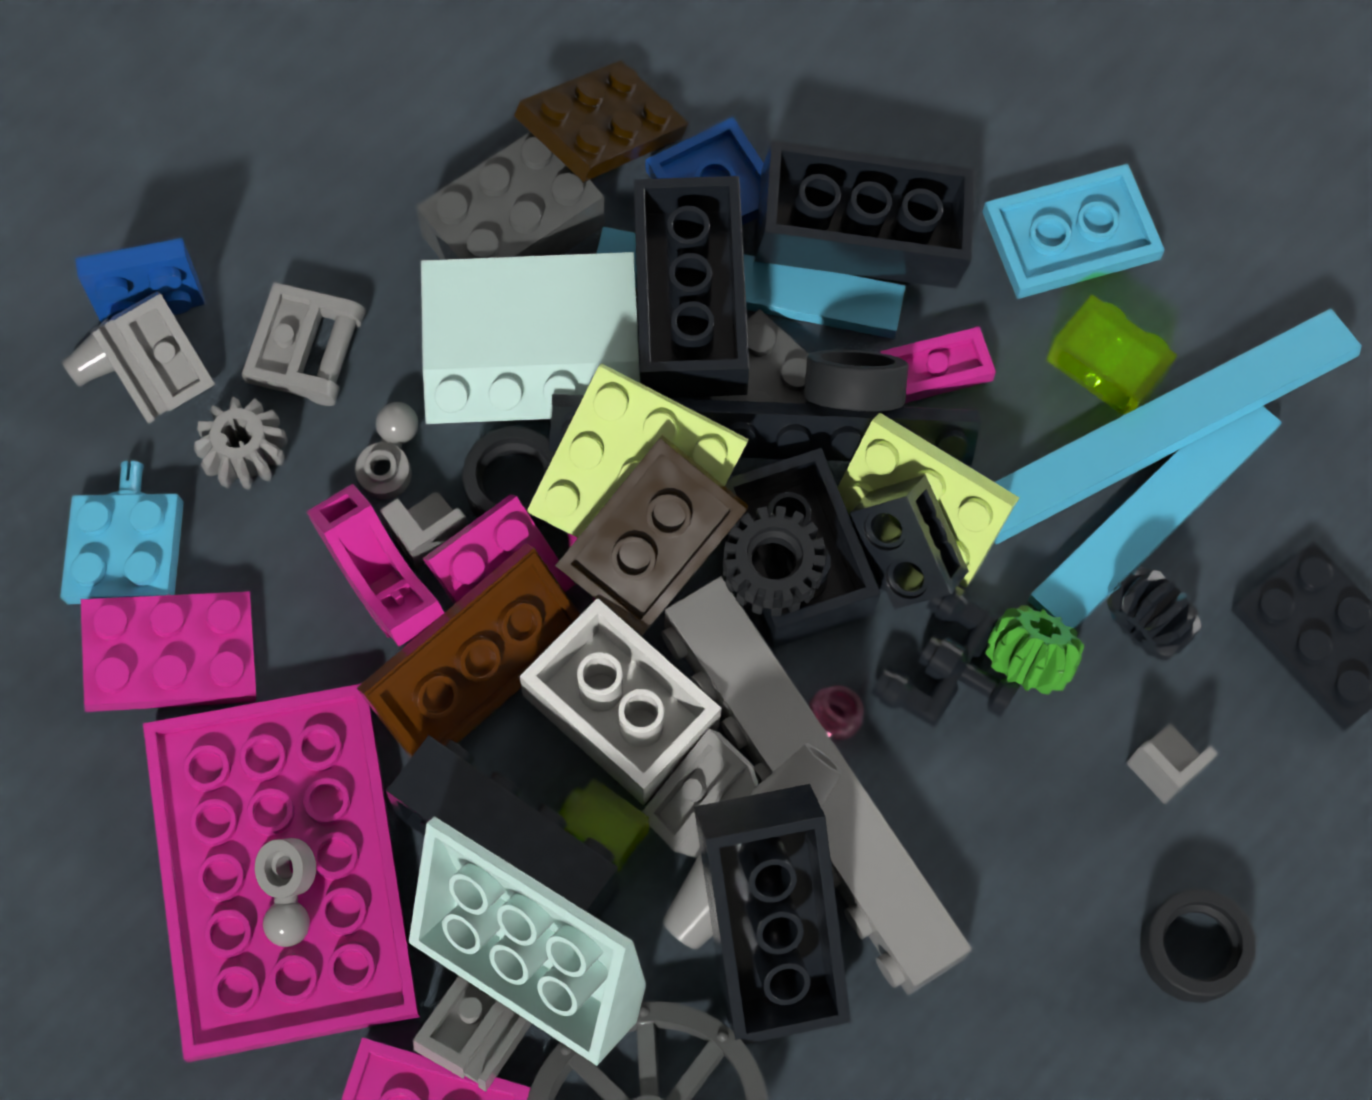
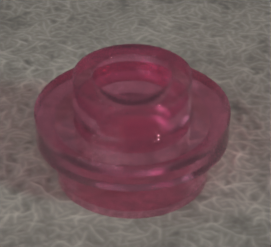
[809,685,863,740]

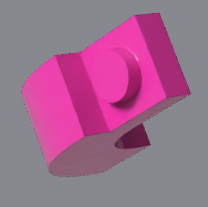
[306,484,444,647]

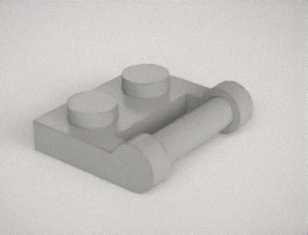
[242,282,366,406]

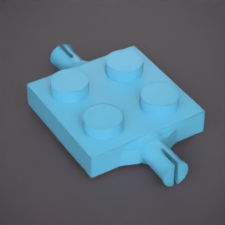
[60,461,184,604]

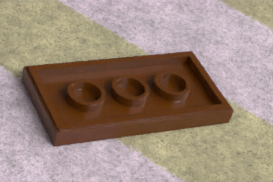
[356,543,580,758]

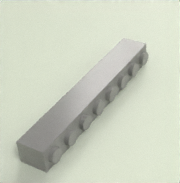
[661,577,972,996]

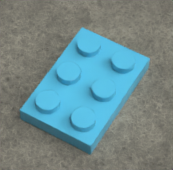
[982,164,1165,299]

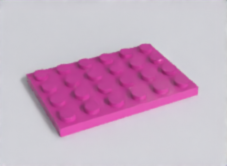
[143,684,420,1062]

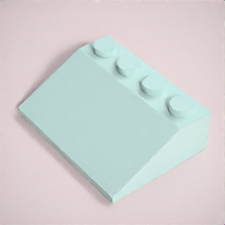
[421,252,640,424]
[408,817,646,1066]

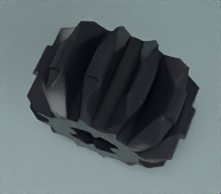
[1106,566,1202,661]

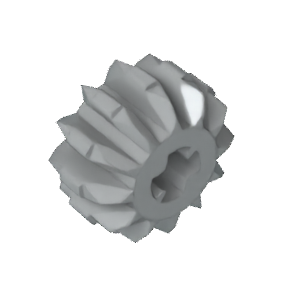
[194,397,288,490]

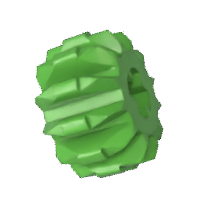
[985,605,1085,695]

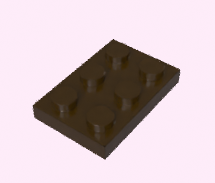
[514,60,689,182]
[556,435,749,636]

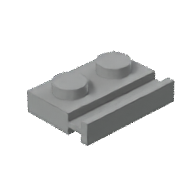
[90,291,215,424]
[413,976,532,1092]

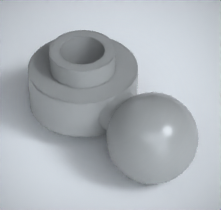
[355,402,418,499]
[255,838,316,947]

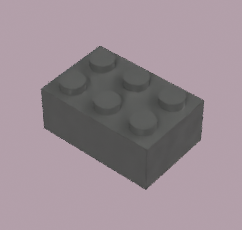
[416,132,605,260]

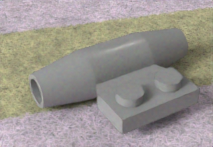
[640,729,842,949]

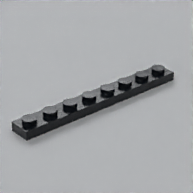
[549,394,981,466]

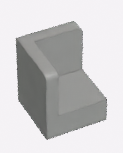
[380,492,467,570]
[1126,724,1219,804]

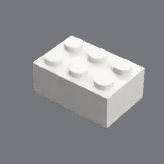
[520,598,721,805]

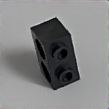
[850,474,969,610]

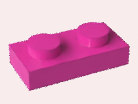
[880,326,996,403]

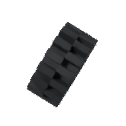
[723,506,826,616]

